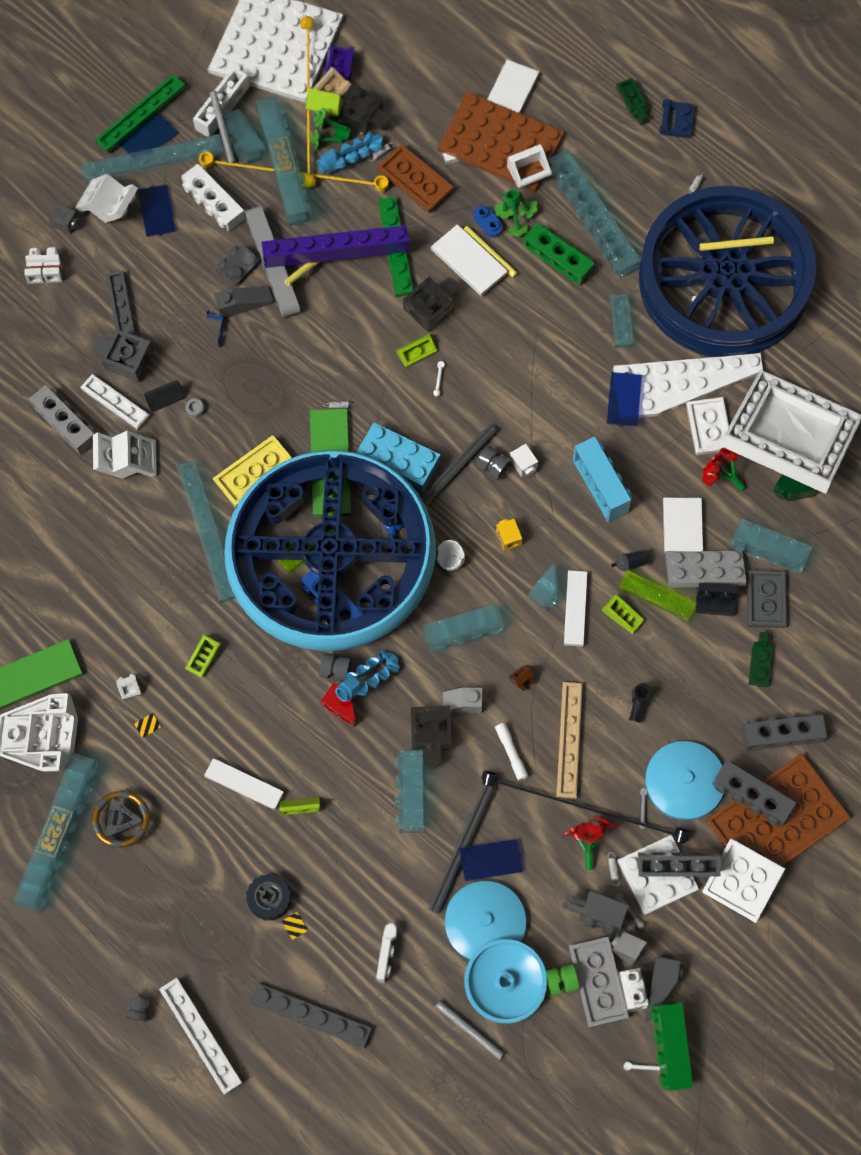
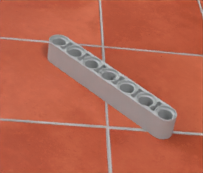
[244,206,300,318]

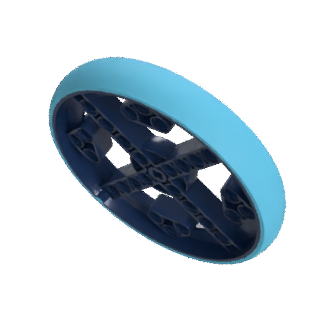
[224,450,436,651]

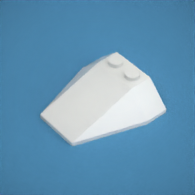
[0,693,78,772]

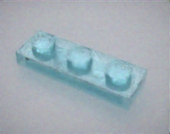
[609,294,634,348]

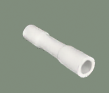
[495,723,529,781]

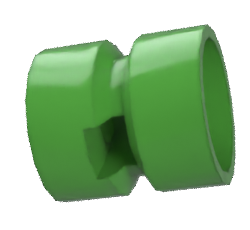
[545,964,579,997]

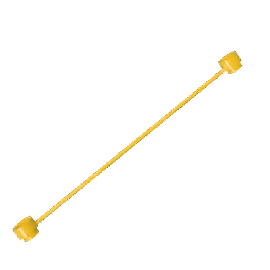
[300,15,316,189]
[199,152,389,192]

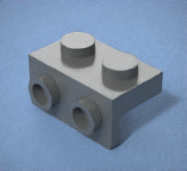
[215,244,259,286]

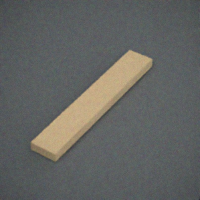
[556,682,582,799]

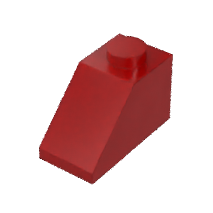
[321,682,356,727]

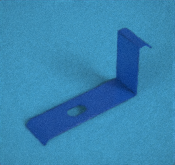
[206,310,224,348]

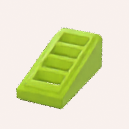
[601,594,645,634]
[185,634,223,678]

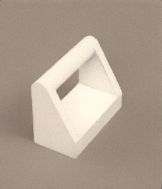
[507,144,552,188]

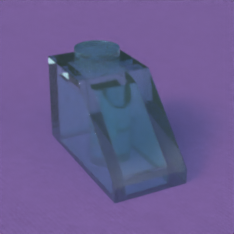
[528,564,559,612]

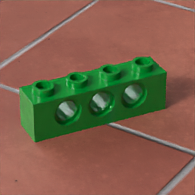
[523,223,594,286]

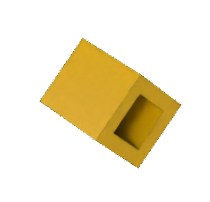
[496,519,522,551]

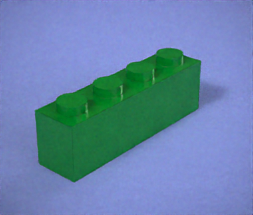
[650,1001,693,1092]

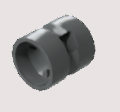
[476,446,512,480]
[319,653,352,682]

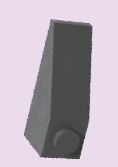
[214,286,273,318]
[645,957,683,1021]

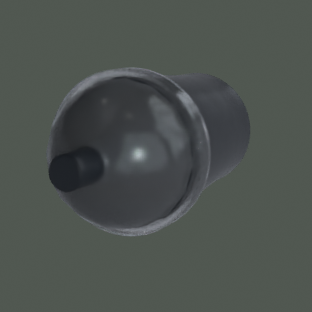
[611,550,648,572]

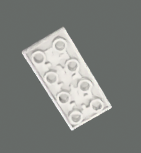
[431,225,507,296]

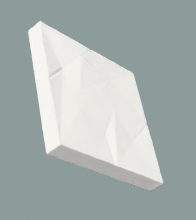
[720,370,861,494]

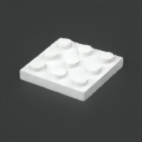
[617,835,699,916]
[702,839,785,923]

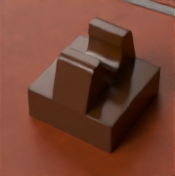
[508,666,535,691]

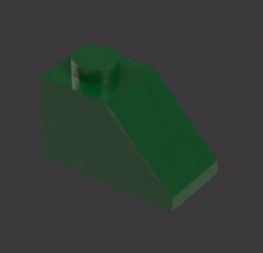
[773,474,818,502]

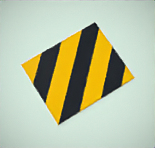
[134,713,161,738]
[282,912,308,940]

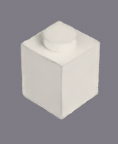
[510,444,538,478]

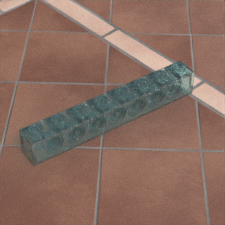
[548,149,641,279]

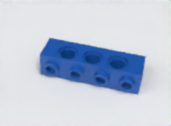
[300,571,362,622]

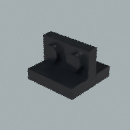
[695,583,738,616]

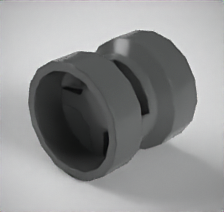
[126,997,151,1022]

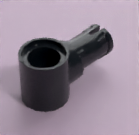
[629,683,651,723]

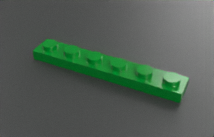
[95,74,186,153]
[378,196,413,298]

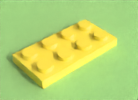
[213,435,292,508]

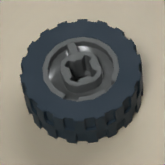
[246,874,292,921]

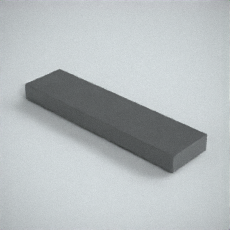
[106,270,136,336]

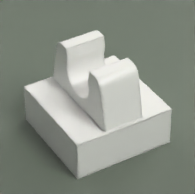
[116,674,141,700]

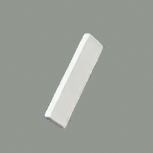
[81,374,150,430]
[564,570,587,647]
[204,758,284,810]

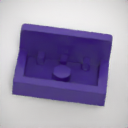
[324,44,355,80]

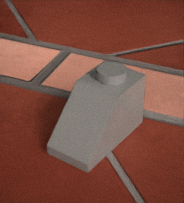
[442,687,482,713]
[611,932,646,965]

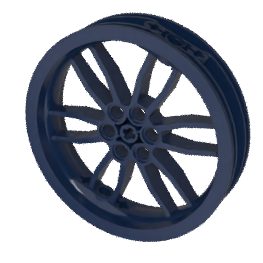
[639,186,816,357]

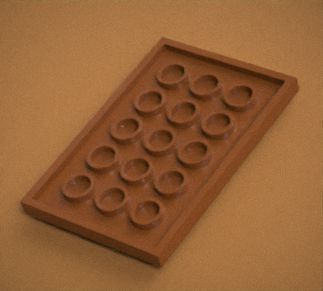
[438,91,564,192]
[705,753,850,866]

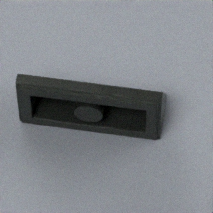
[144,380,185,412]

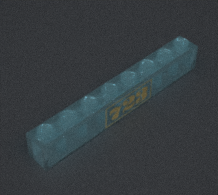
[256,96,312,226]
[12,753,99,914]

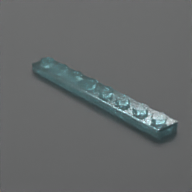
[80,134,224,183]
[177,460,236,603]

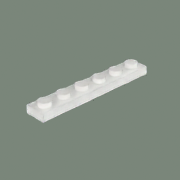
[159,978,242,1095]

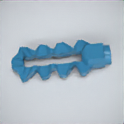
[317,132,384,175]
[336,650,400,702]

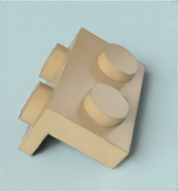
[313,67,352,96]

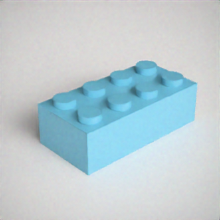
[356,423,440,494]
[572,437,632,523]

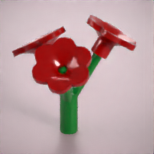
[702,448,745,491]
[563,816,616,870]

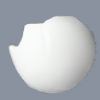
[436,540,465,571]

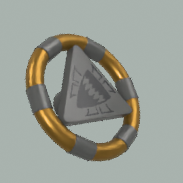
[92,790,150,848]

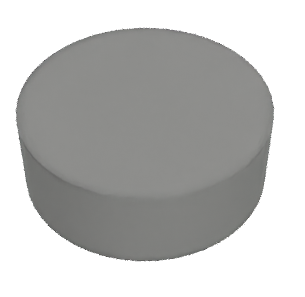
[185,398,205,418]

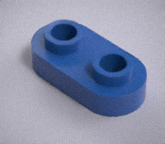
[473,206,502,238]

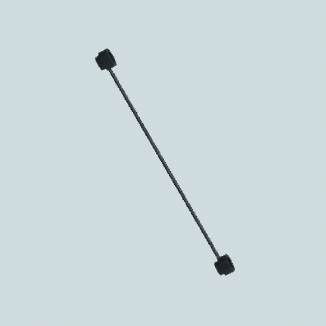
[481,771,691,844]

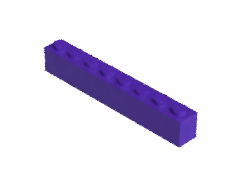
[261,225,409,268]

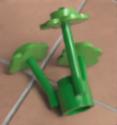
[310,107,350,150]
[494,189,538,237]

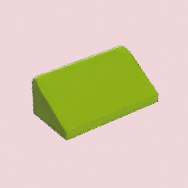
[306,88,344,117]
[395,334,438,367]
[280,797,321,816]

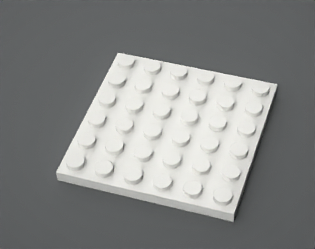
[208,0,343,103]

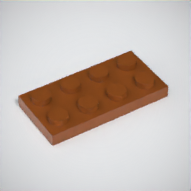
[377,144,453,213]

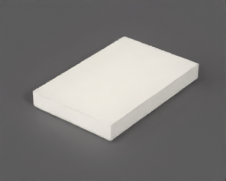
[487,60,539,113]
[686,397,729,455]
[663,498,703,553]

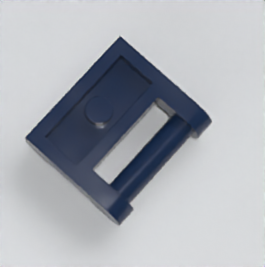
[659,99,694,138]

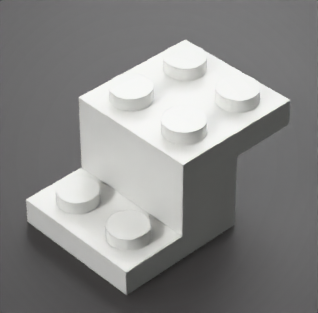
[75,174,138,223]
[93,431,157,479]

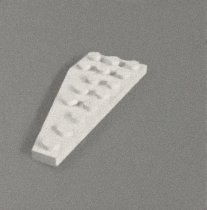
[613,353,763,419]

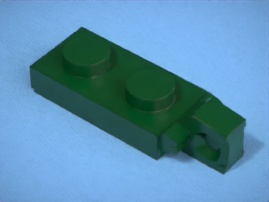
[616,78,648,125]
[748,632,772,688]

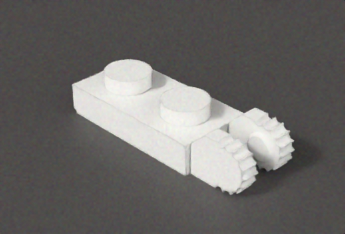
[376,923,397,983]

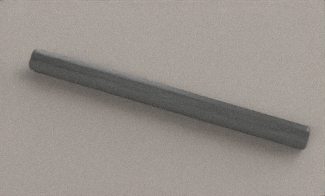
[421,424,497,507]
[429,785,494,914]

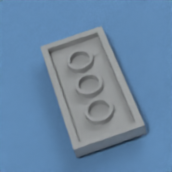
[665,550,746,588]
[568,937,629,1028]

